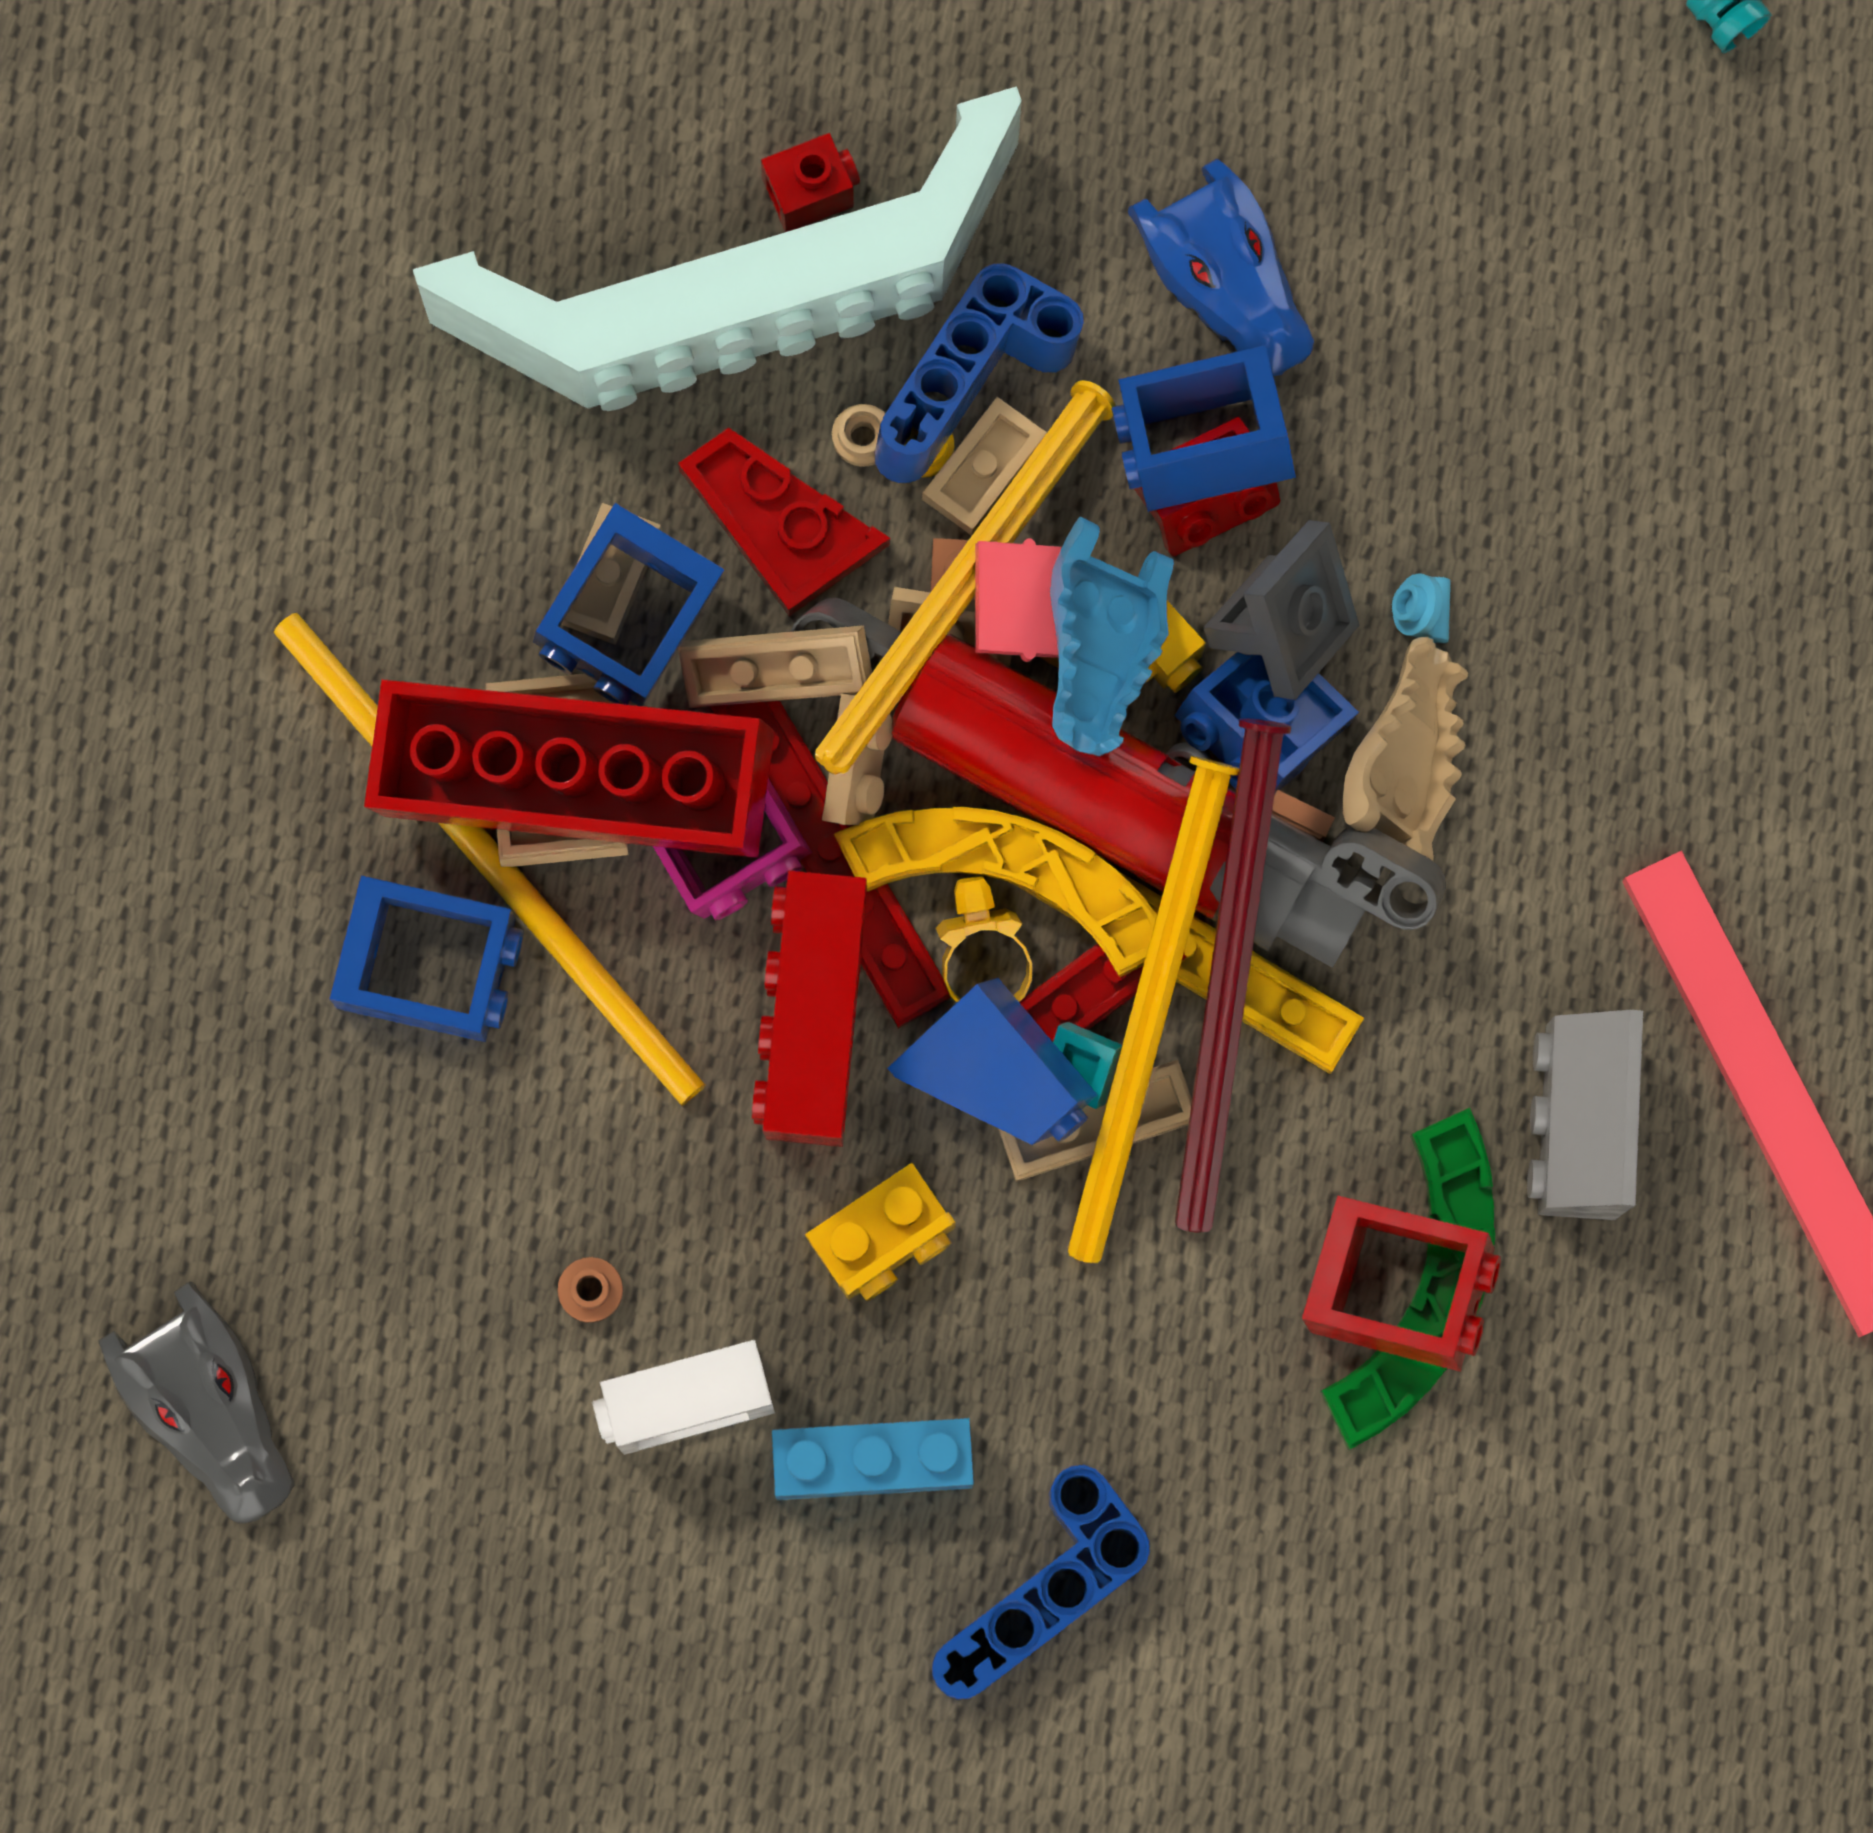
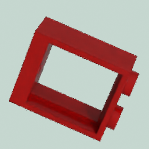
[1302,1195,1501,1372]

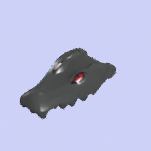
[98,1282,295,1524]

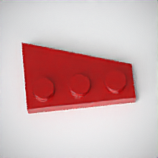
[678,427,890,616]

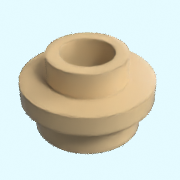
[832,404,885,467]

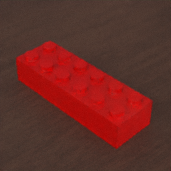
[364,679,775,858]

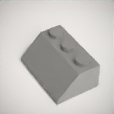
[1527,1010,1643,1220]

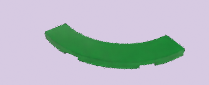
[1320,1107,1495,1450]

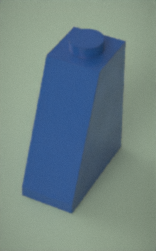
[888,978,1097,1145]

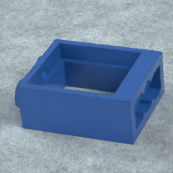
[1112,345,1296,512]
[533,503,724,706]
[330,876,524,1042]

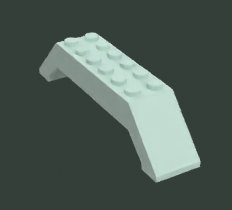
[413,86,1022,411]

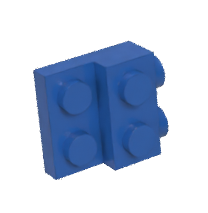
[1174,652,1359,794]

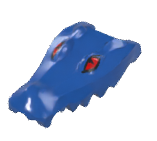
[1128,159,1314,376]

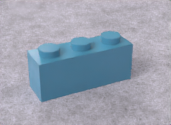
[772,1418,974,1500]

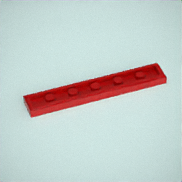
[709,701,952,1029]

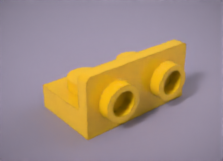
[805,1163,956,1302]

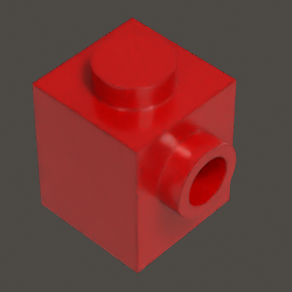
[761,132,860,232]

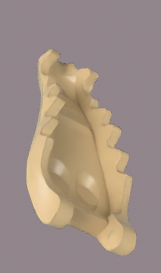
[1343,637,1468,861]

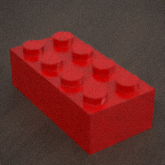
[752,870,867,1147]

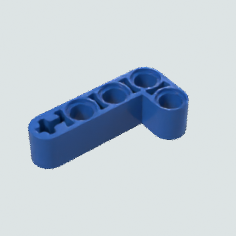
[874,264,1084,483]
[932,1465,1150,1699]

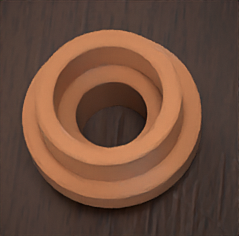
[558,1257,623,1323]

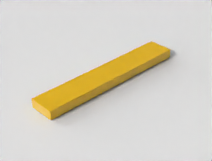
[1012,822,1364,1074]

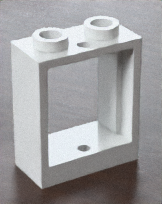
[592,1340,775,1455]

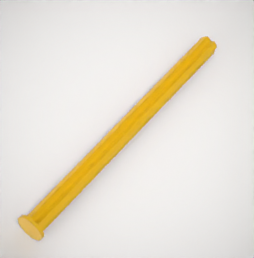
[815,380,1116,775]
[1068,756,1239,1263]

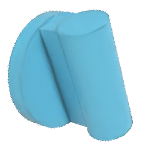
[1392,574,1451,643]

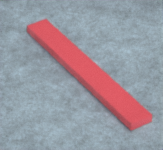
[1622,850,1873,1338]

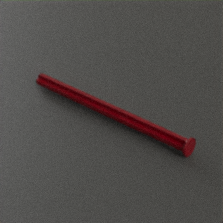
[1175,719,1291,1233]

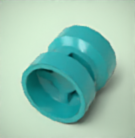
[1686,0,1772,54]

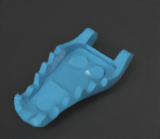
[1050,516,1174,756]

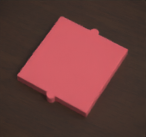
[975,538,1062,662]

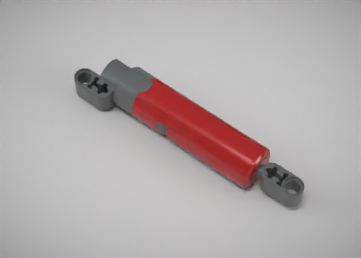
[791,598,1446,968]

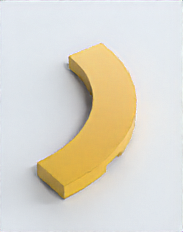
[834,807,1157,977]

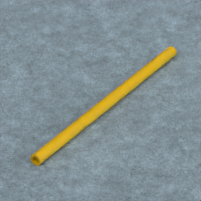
[274,613,706,1106]

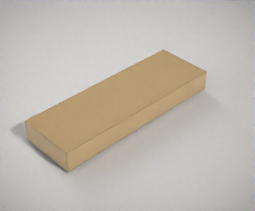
[678,625,872,708]
[998,1060,1192,1182]

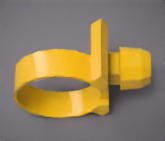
[935,876,1032,1002]

